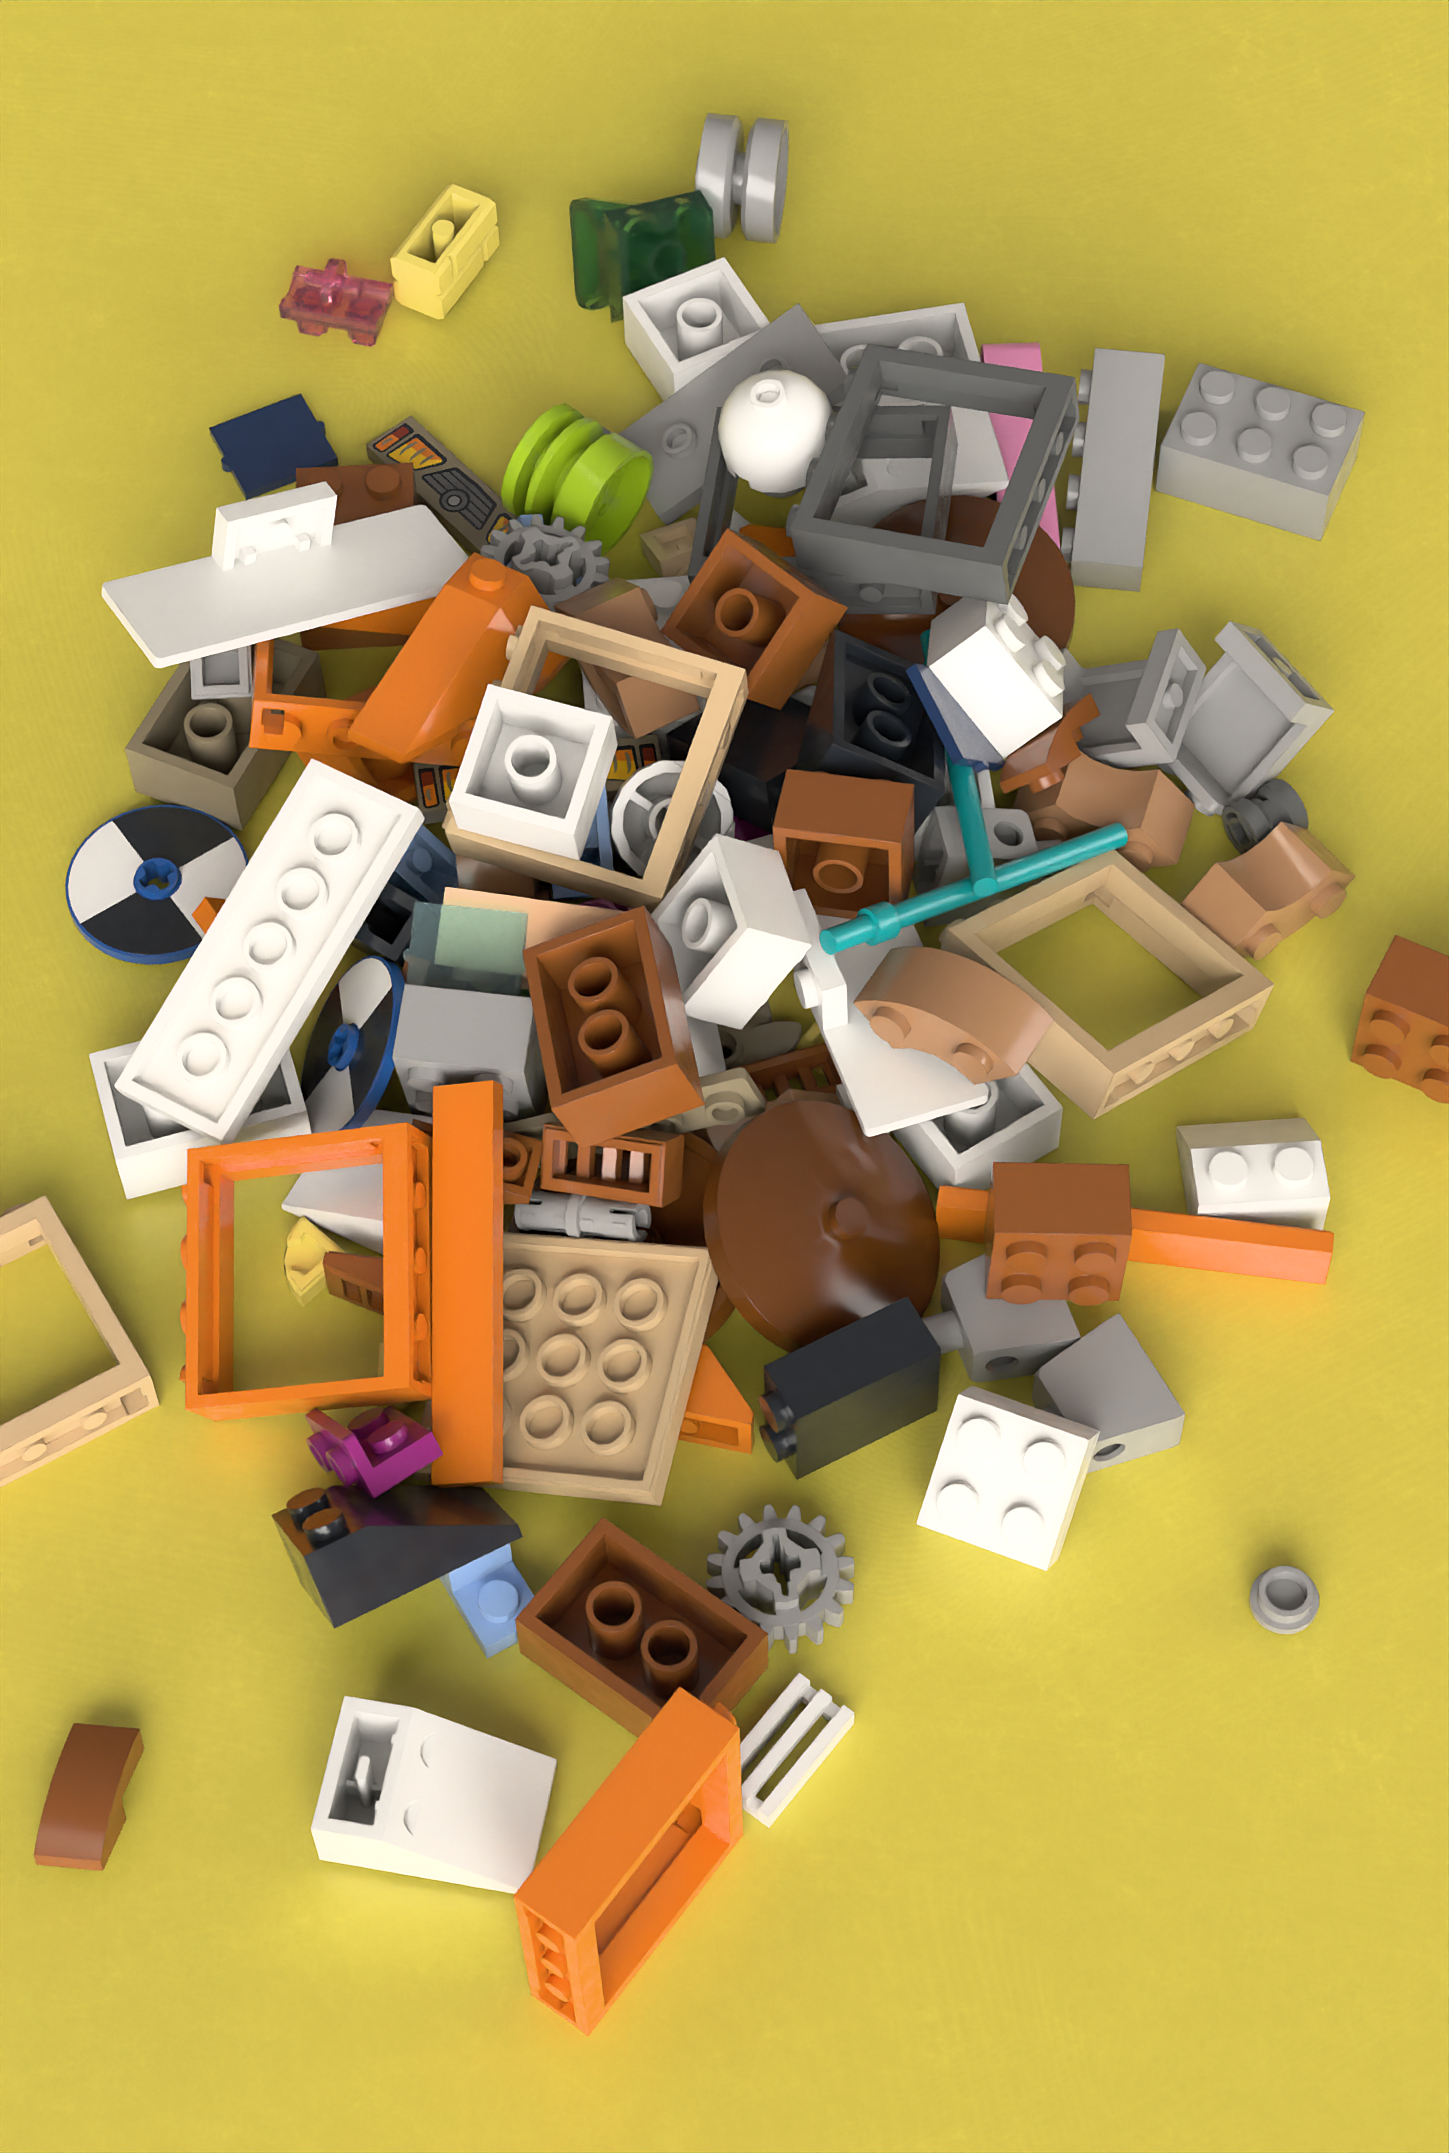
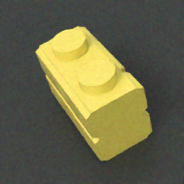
[390,184,500,319]

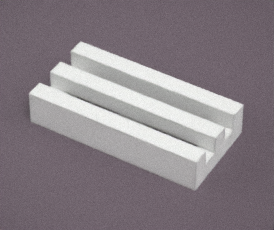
[740,1673,854,1828]

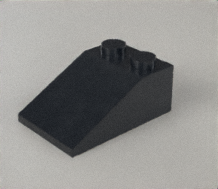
[797,629,945,835]
[271,1485,523,1629]

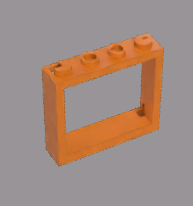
[249,597,477,767]
[179,1122,433,1421]
[513,1687,743,2036]

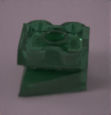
[569,190,716,323]

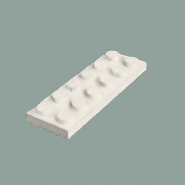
[114,758,425,1145]

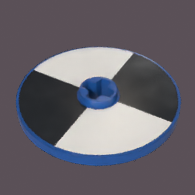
[65,805,249,965]
[301,955,405,1134]

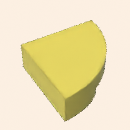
[284,1216,346,1307]

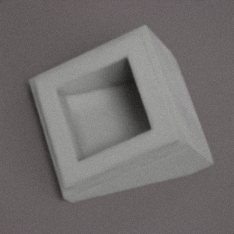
[190,644,254,700]

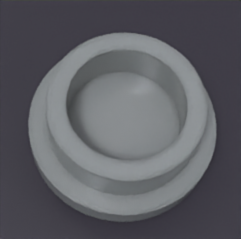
[1249,1566,1319,1634]

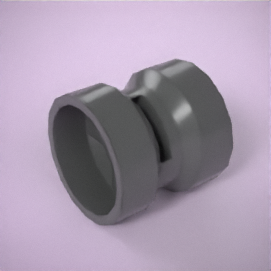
[1222,779,1309,855]

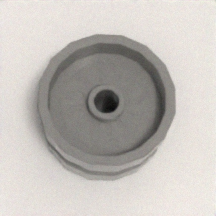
[695,113,789,243]

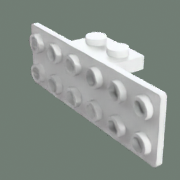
[102,481,469,668]
[747,834,988,1137]

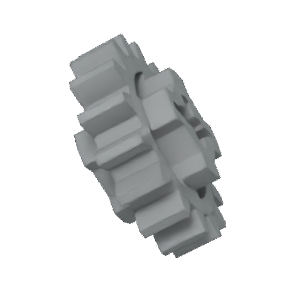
[480,515,610,612]
[706,1505,855,1654]

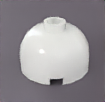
[718,370,834,493]
[610,760,735,877]

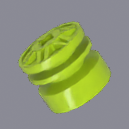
[501,403,654,557]

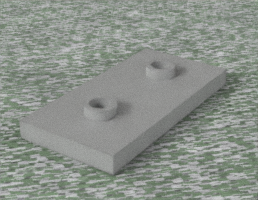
[619,303,847,526]

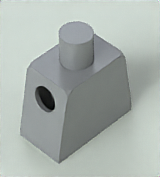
[912,806,1066,927]
[922,1254,1081,1383]
[1032,1313,1185,1474]

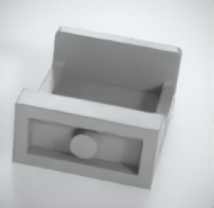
[1156,621,1335,817]
[1059,628,1207,769]

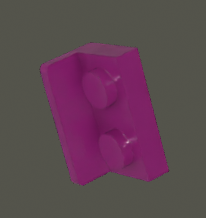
[305,1405,444,1498]

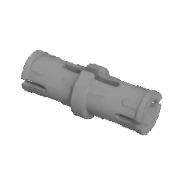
[514,1189,651,1242]

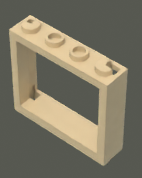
[442,605,749,914]
[938,850,1275,1120]
[0,1195,160,1488]

